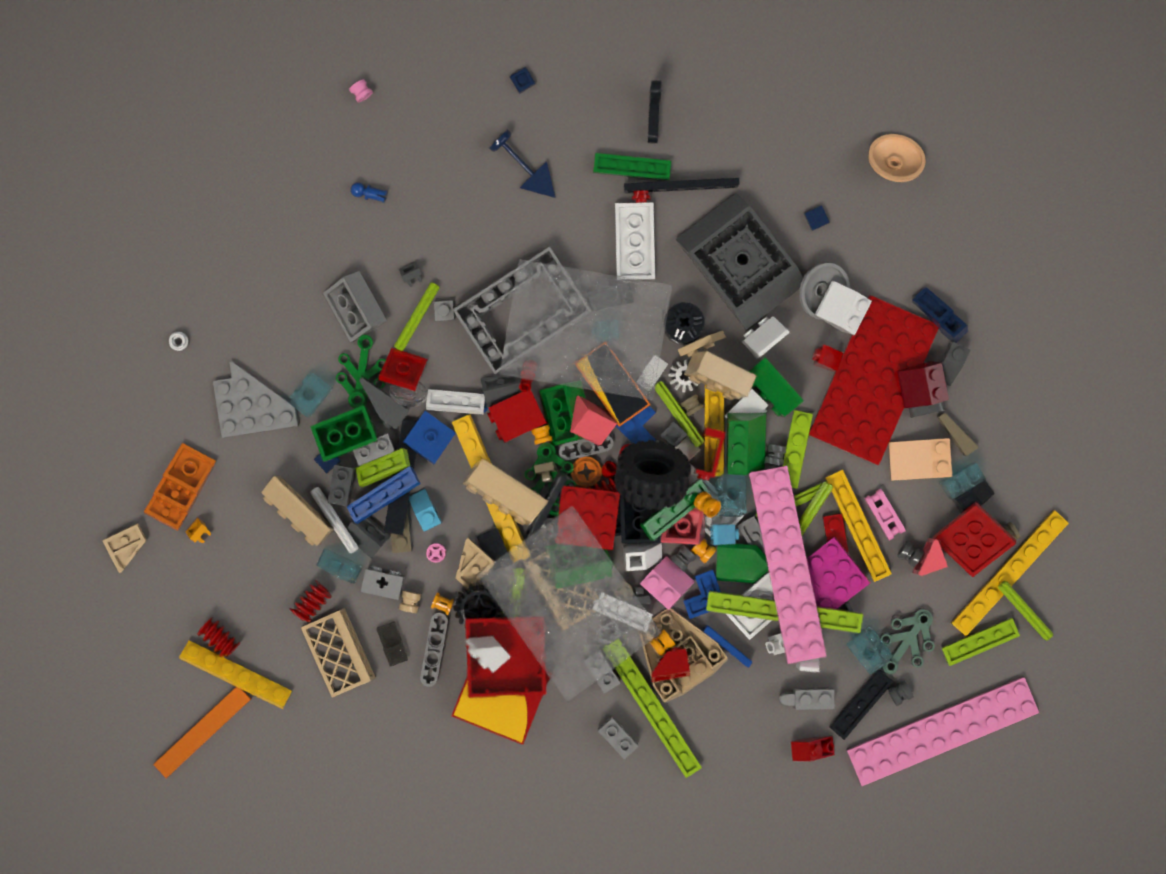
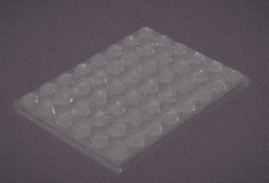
[500,259,672,400]
[477,506,661,702]

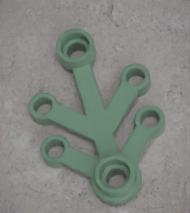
[880,609,935,674]

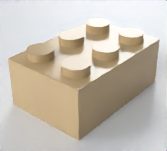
[684,351,756,400]

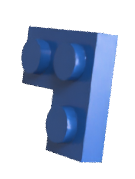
[616,406,656,444]
[683,570,721,619]

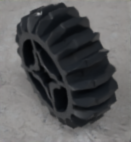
[453,580,505,629]

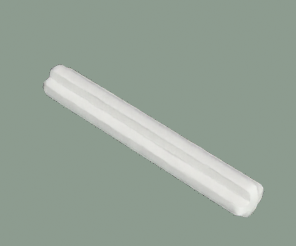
[310,487,359,554]

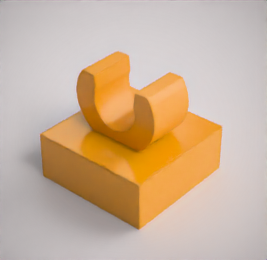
[185,517,211,543]

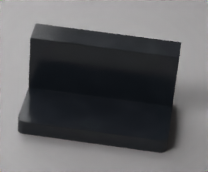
[477,528,512,571]

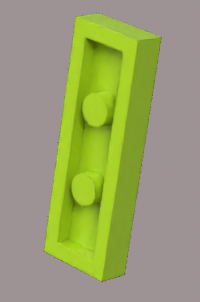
[355,448,410,487]

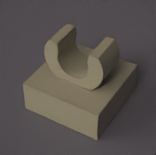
[534,462,557,483]

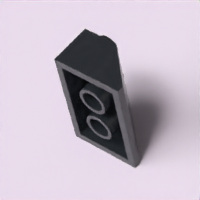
[620,495,660,544]

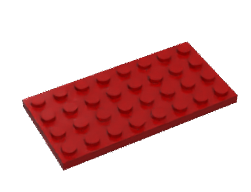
[809,295,939,466]

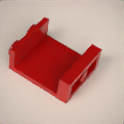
[487,390,547,443]
[694,427,726,481]

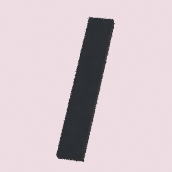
[624,178,739,194]
[384,419,417,536]

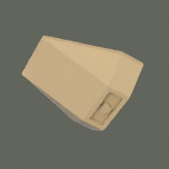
[638,609,728,703]

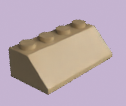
[463,459,548,525]
[261,476,334,546]

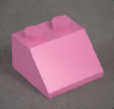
[640,556,695,610]

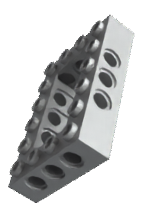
[453,247,592,375]

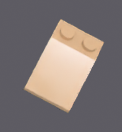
[888,438,952,481]

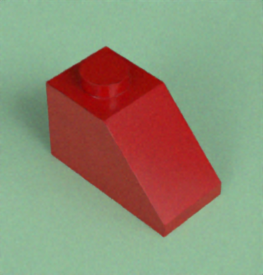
[651,647,690,682]

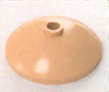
[868,134,926,182]

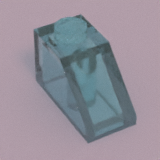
[317,548,362,584]

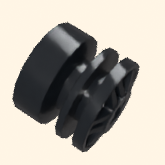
[663,302,705,345]

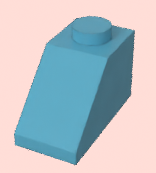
[409,489,443,532]
[710,524,739,545]

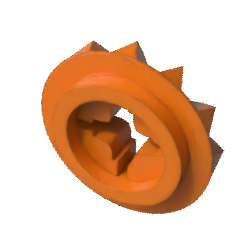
[571,457,602,487]

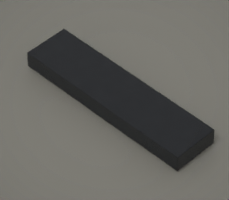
[526,469,567,544]
[829,669,894,740]

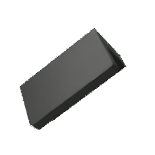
[481,371,523,408]
[347,517,391,558]

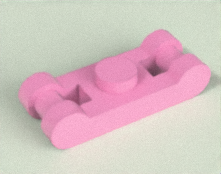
[864,488,906,541]

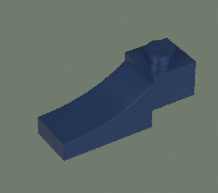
[912,287,968,343]

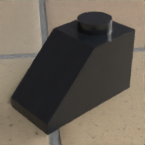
[952,478,995,513]

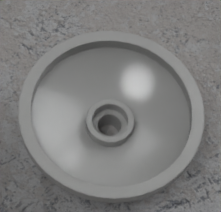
[799,262,850,320]

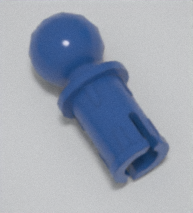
[351,182,387,203]

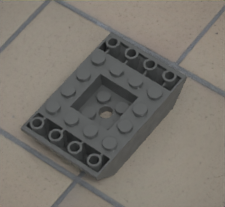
[676,193,803,330]

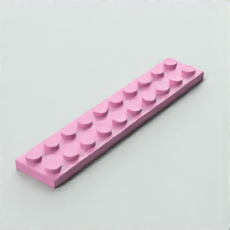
[749,466,827,664]
[847,677,1039,786]

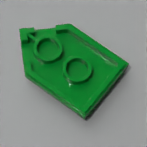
[716,543,768,583]

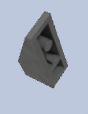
[360,376,409,429]

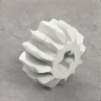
[668,360,699,393]

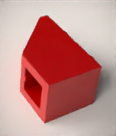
[812,345,843,372]
[791,736,835,762]

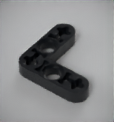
[648,80,661,143]

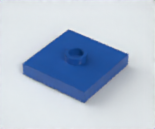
[403,411,456,465]

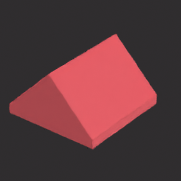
[570,396,617,446]
[661,508,705,545]
[912,538,948,576]

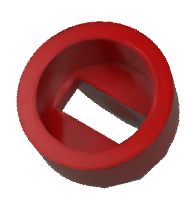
[601,461,617,478]

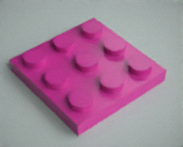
[806,537,871,609]

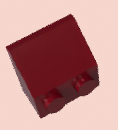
[897,361,949,408]

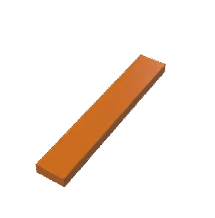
[153,687,252,778]

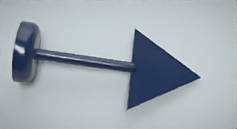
[489,129,555,198]

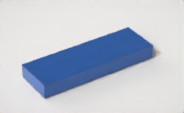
[702,625,752,668]

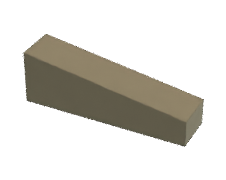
[937,413,979,456]

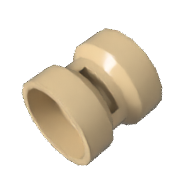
[399,590,421,613]

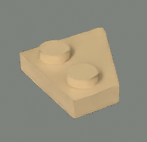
[678,331,726,358]
[102,523,147,573]
[455,537,495,589]

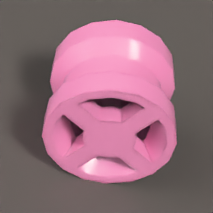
[349,79,373,103]
[426,543,446,563]

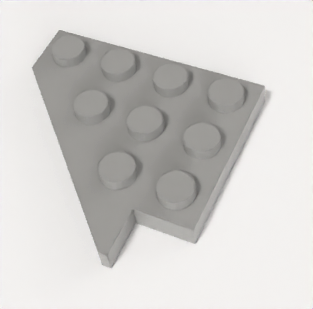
[213,362,298,438]

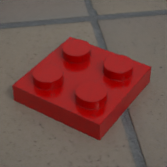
[379,348,428,391]

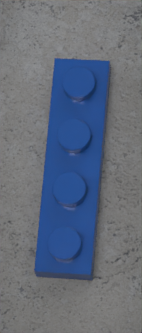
[347,466,421,524]

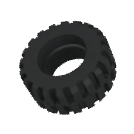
[615,440,691,510]

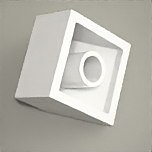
[815,281,872,335]
[742,316,790,359]

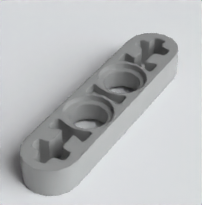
[420,612,448,687]

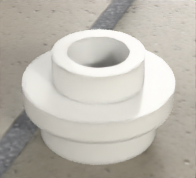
[169,332,188,351]

